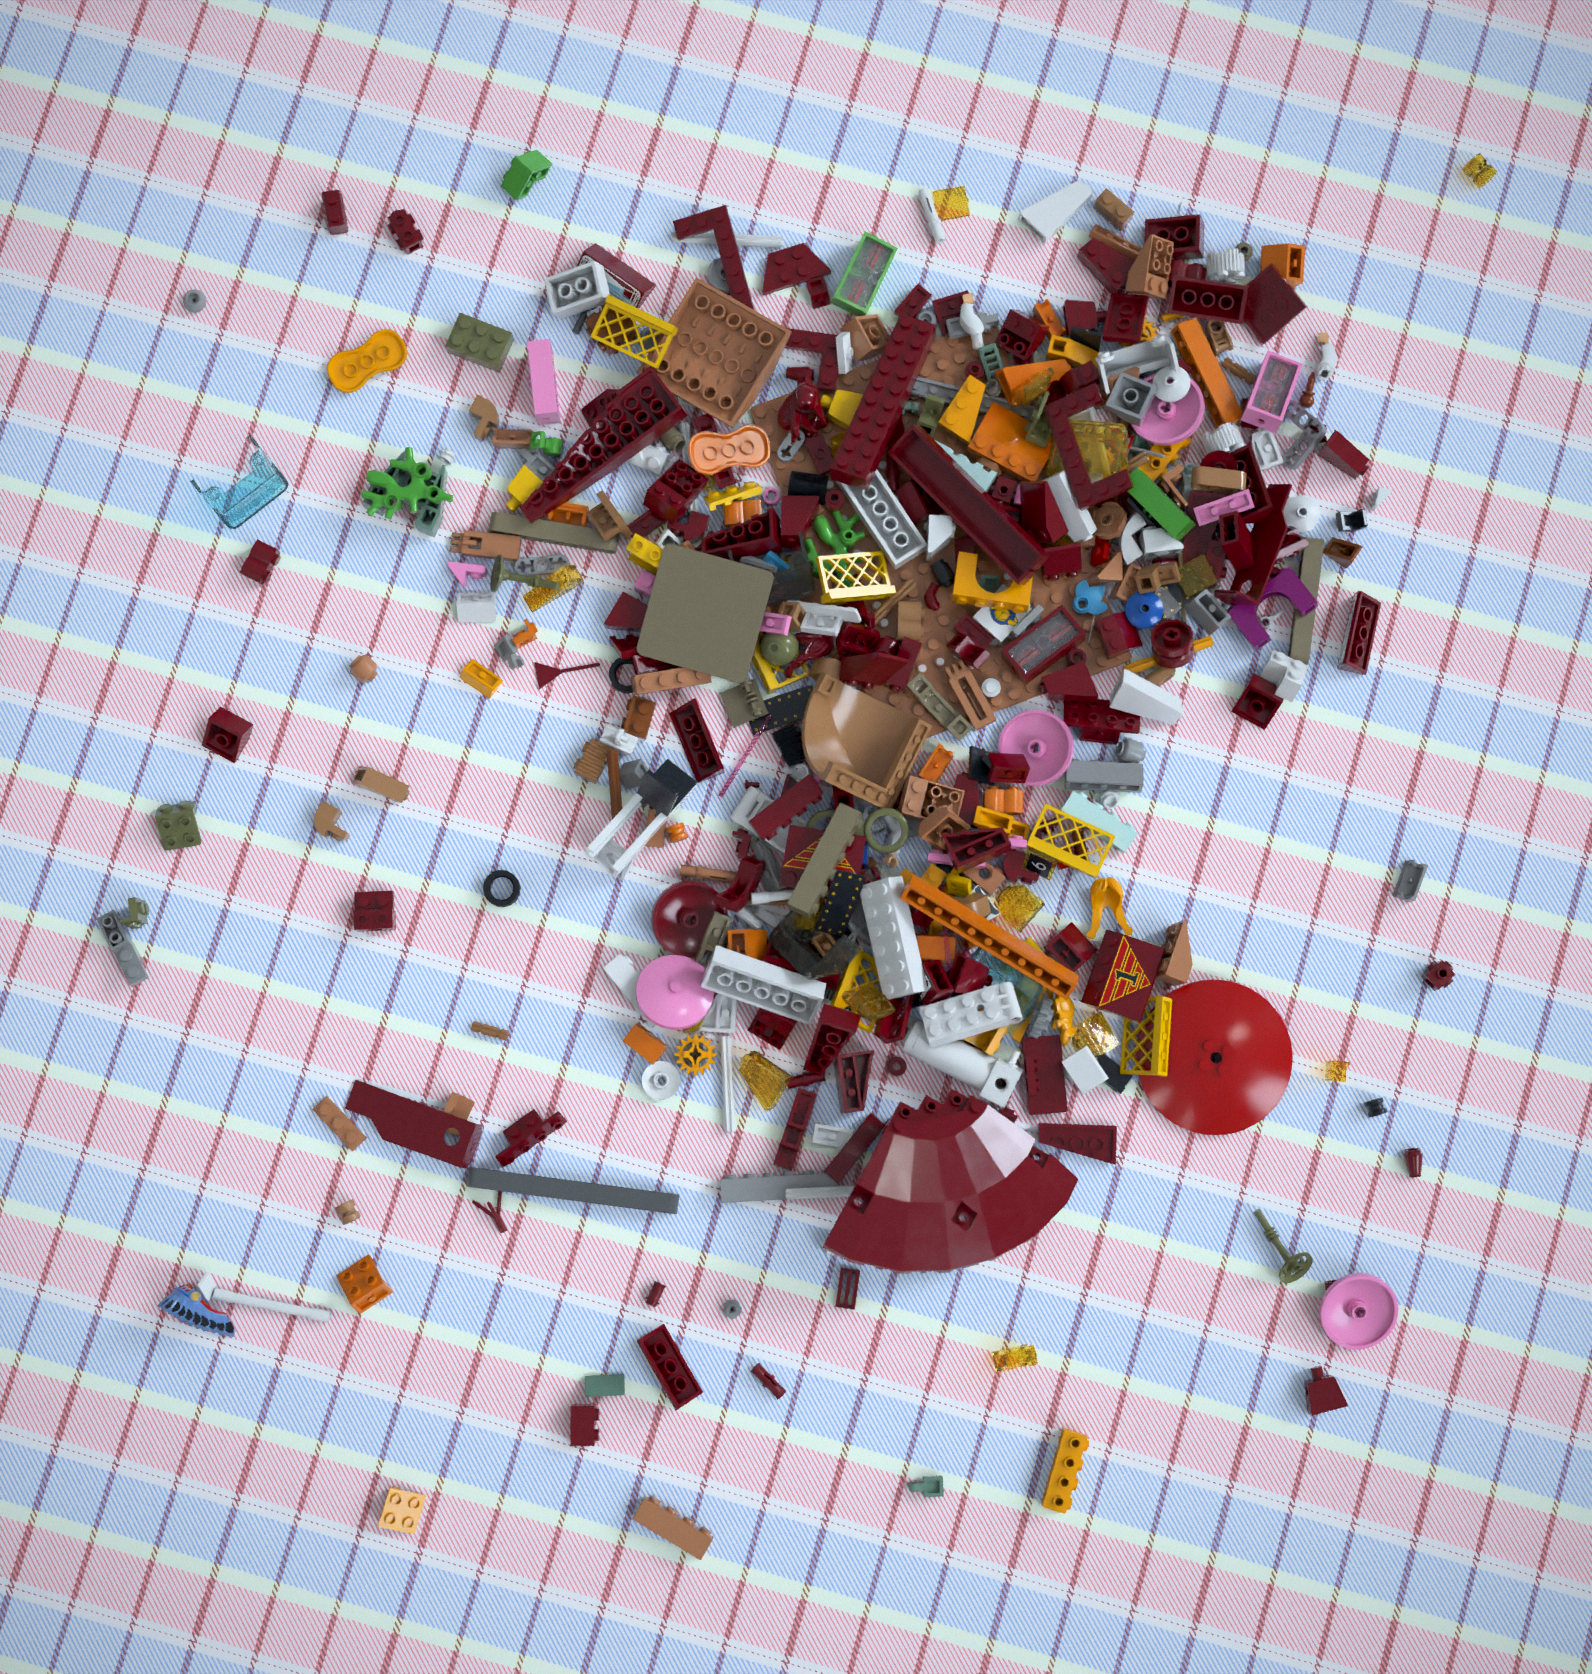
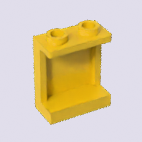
[626,533,663,576]

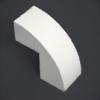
[1119,511,1147,565]

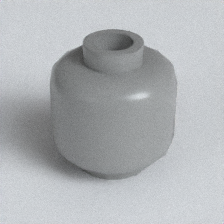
[1116,738,1146,763]

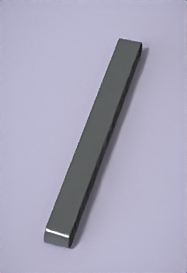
[466,1167,680,1214]

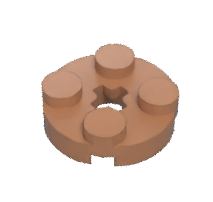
[1091,502,1127,540]

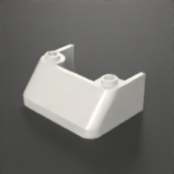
[1095,334,1180,394]

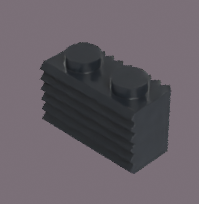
[772,723,806,769]

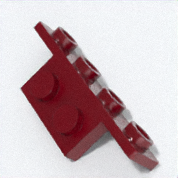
[495,1109,567,1167]

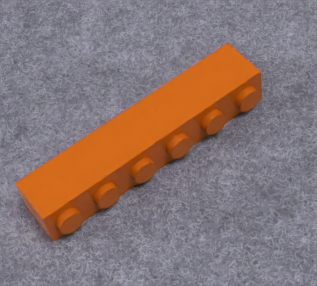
[1170,318,1243,428]

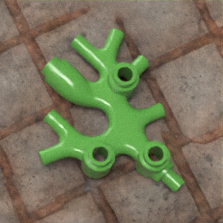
[361,447,453,520]
[795,511,865,587]

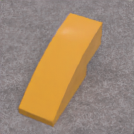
[973,806,1030,840]

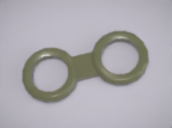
[806,807,909,854]

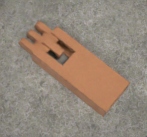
[449,530,522,562]
[944,659,997,732]

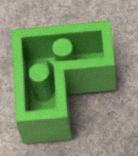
[501,149,553,201]

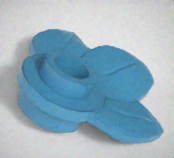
[1072,580,1108,615]

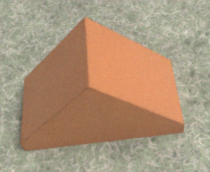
[1087,551,1123,583]

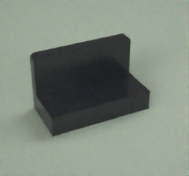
[788,471,829,505]
[1096,1053,1132,1094]

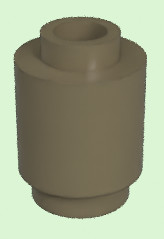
[659,427,686,452]

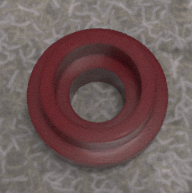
[965,361,984,379]
[1067,648,1086,666]
[887,1057,907,1076]

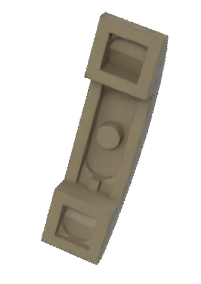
[907,672,973,741]

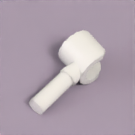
[1260,609,1284,628]

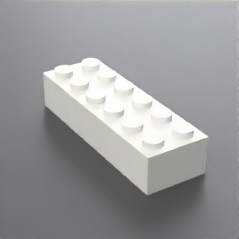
[835,469,927,570]
[860,876,928,1000]
[701,945,826,1025]

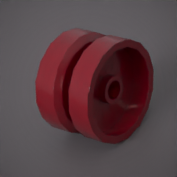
[1151,619,1194,668]

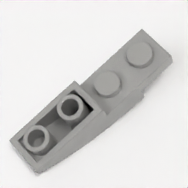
[97,910,149,987]

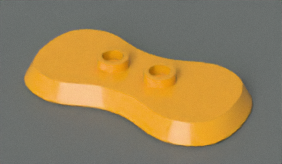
[327,329,407,393]

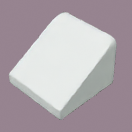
[1371,487,1393,510]
[196,1271,217,1302]

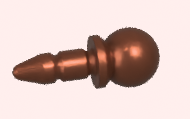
[1299,372,1315,408]

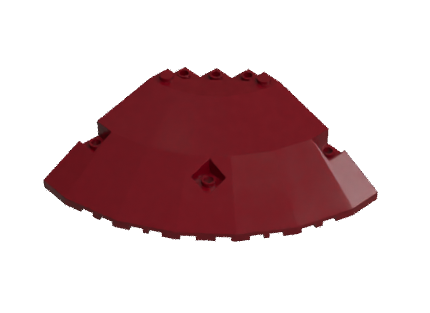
[822,1089,1078,1274]

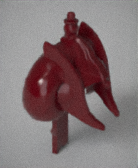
[777,376,827,443]

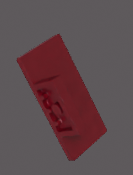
[1063,699,1140,745]
[1022,1035,1068,1115]

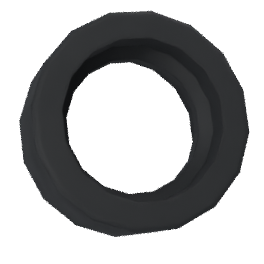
[609,658,633,694]
[483,870,521,907]

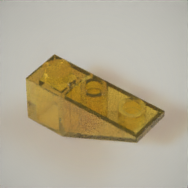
[523,565,584,612]

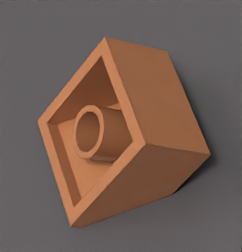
[841,314,890,361]

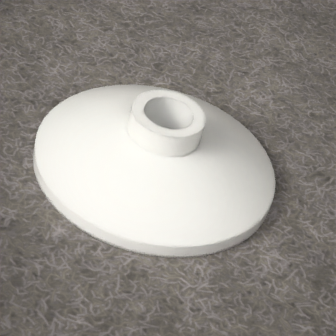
[1152,366,1190,402]
[1283,496,1320,533]
[642,1061,681,1100]

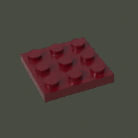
[1243,263,1308,345]

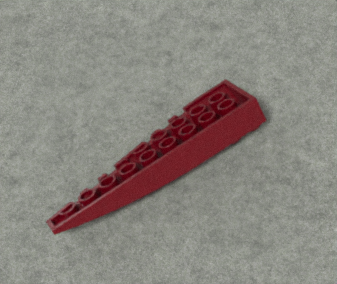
[520,366,687,523]

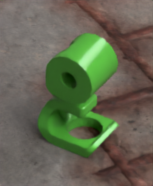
[529,431,563,457]

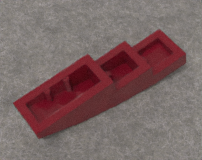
[773,1088,817,1171]

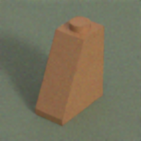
[352,766,410,803]

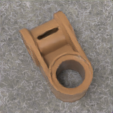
[1205,320,1234,356]

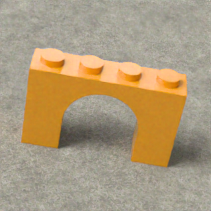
[951,551,1033,613]

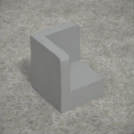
[620,759,649,789]

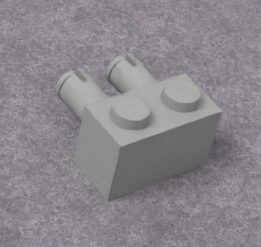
[1185,584,1232,635]

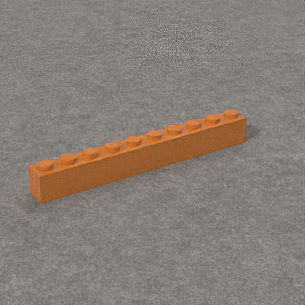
[900,874,1079,1000]

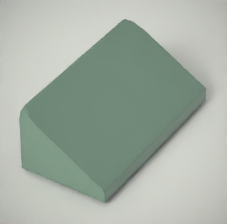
[585,1374,625,1397]

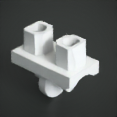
[599,724,639,756]

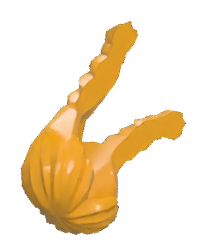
[1086,877,1133,939]

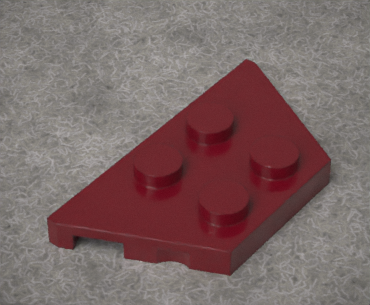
[762,243,831,296]

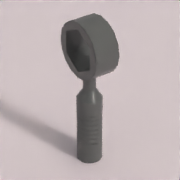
[572,306,598,335]

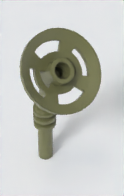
[490,555,560,592]
[1253,1208,1313,1283]

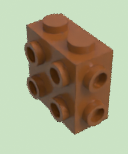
[585,304,638,356]

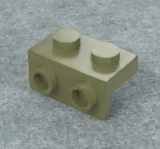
[119,897,149,929]

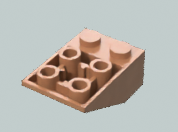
[1126,234,1174,299]
[897,775,965,822]
[1156,920,1193,986]

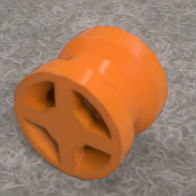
[666,822,688,843]

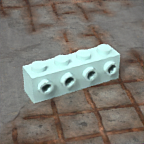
[1061,791,1138,854]

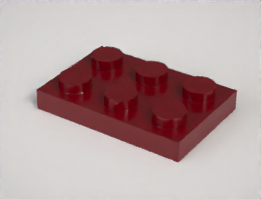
[1102,293,1149,344]

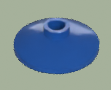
[1125,592,1163,629]

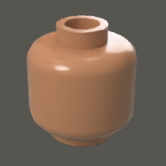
[349,655,378,683]

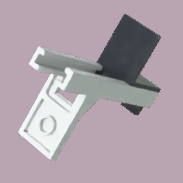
[584,759,698,881]

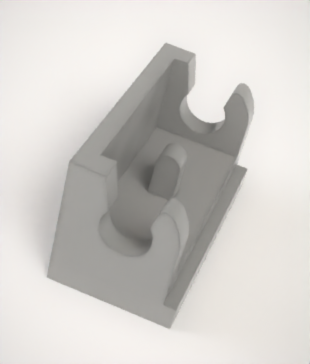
[1392,860,1428,903]

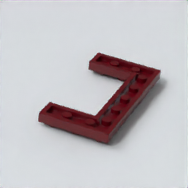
[673,205,755,310]
[785,328,839,392]
[1044,383,1134,511]

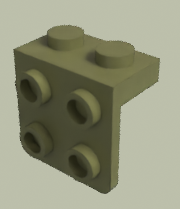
[1024,391,1052,449]
[155,800,202,850]

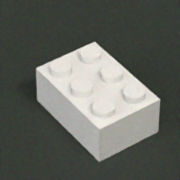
[544,261,610,319]

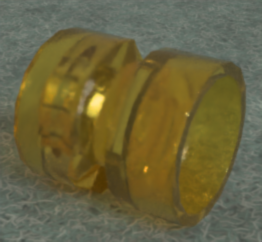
[1462,153,1498,189]

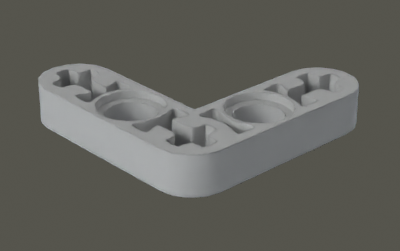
[1283,400,1326,470]

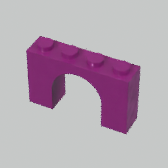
[1227,567,1318,652]

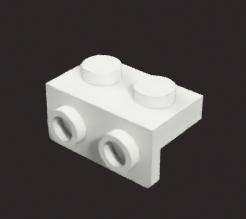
[626,443,671,475]

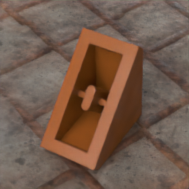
[1323,537,1362,569]

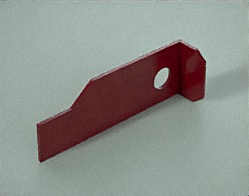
[1214,484,1293,606]
[345,1080,482,1168]

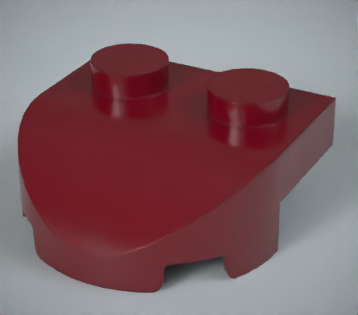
[836,621,881,658]

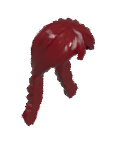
[784,631,834,678]

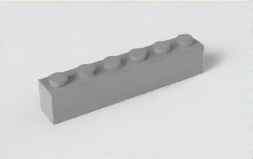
[720,1170,838,1203]

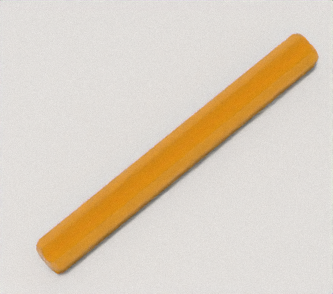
[1123,636,1213,674]

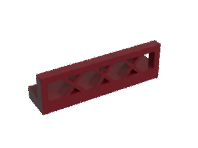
[874,994,915,1044]

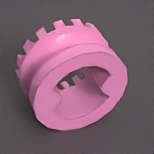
[763,487,780,506]

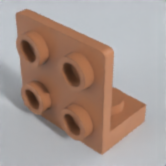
[1157,463,1188,512]

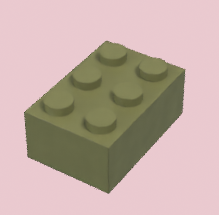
[445,313,514,373]

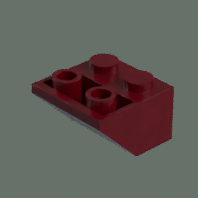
[994,309,1050,361]
[1043,922,1097,972]
[747,1008,797,1050]

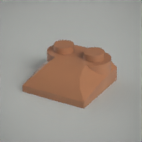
[918,805,971,851]

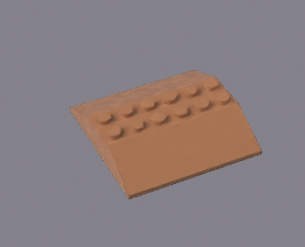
[637,277,792,428]

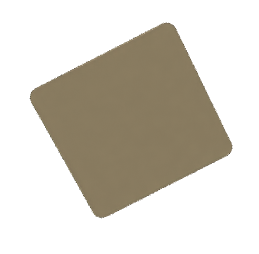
[637,544,774,683]

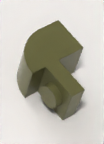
[917,393,946,438]

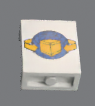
[972,584,1032,646]

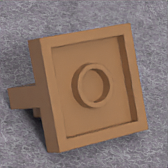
[587,490,633,541]

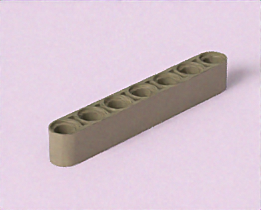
[488,512,620,554]
[1288,537,1324,665]

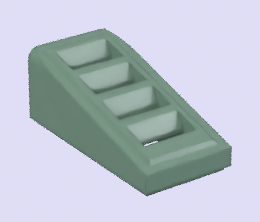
[977,343,1004,382]

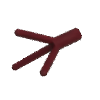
[472,1191,508,1233]

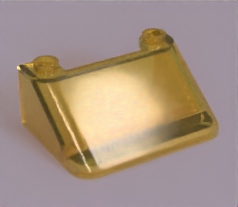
[1046,419,1128,479]

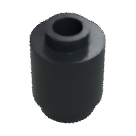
[930,559,955,588]

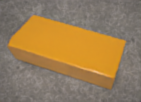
[460,659,503,699]

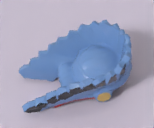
[158,1283,235,1337]

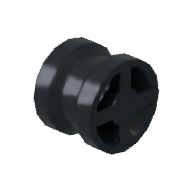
[1364,1097,1388,1118]

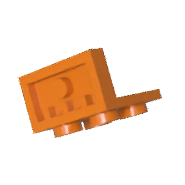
[337,1254,393,1314]

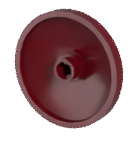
[651,880,728,958]

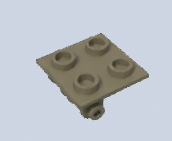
[720,679,768,728]

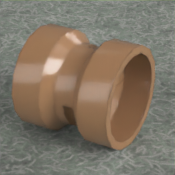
[335,1199,361,1225]

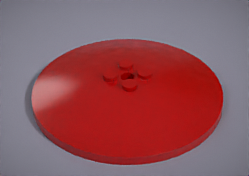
[1136,979,1293,1135]

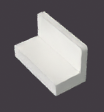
[456,592,496,622]

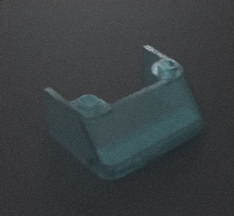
[190,435,288,529]
[970,947,1043,1037]

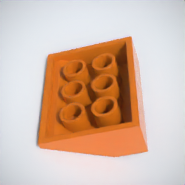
[966,402,1056,481]

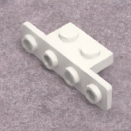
[787,600,861,637]

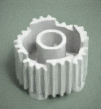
[1206,248,1245,284]
[1201,422,1245,454]

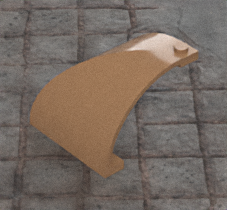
[802,672,932,808]

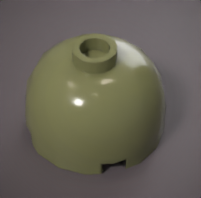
[760,630,799,666]

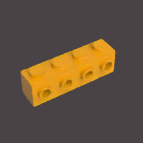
[1138,437,1191,485]
[1041,1427,1089,1514]

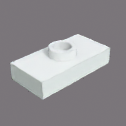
[836,332,853,374]
[812,1123,854,1148]

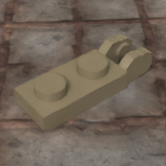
[695,911,733,966]

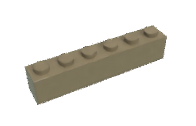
[787,803,863,919]

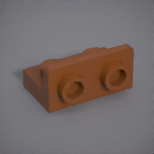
[621,695,656,740]

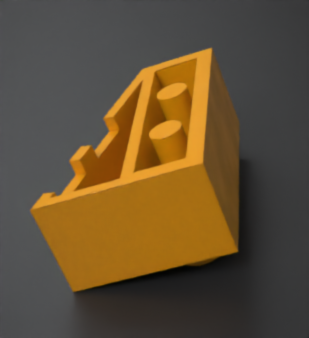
[938,375,986,446]

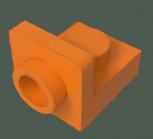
[512,619,538,649]

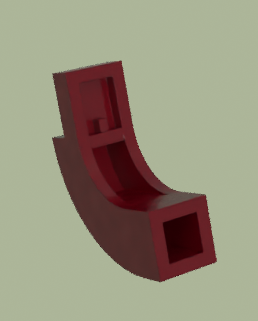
[713,856,766,913]

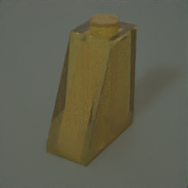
[739,1051,792,1112]

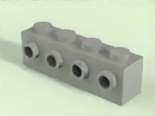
[1065,759,1144,793]

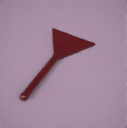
[534,662,600,690]

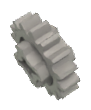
[1028,997,1054,1038]

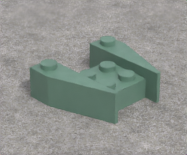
[363,450,448,538]

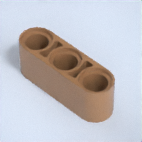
[1191,466,1247,495]

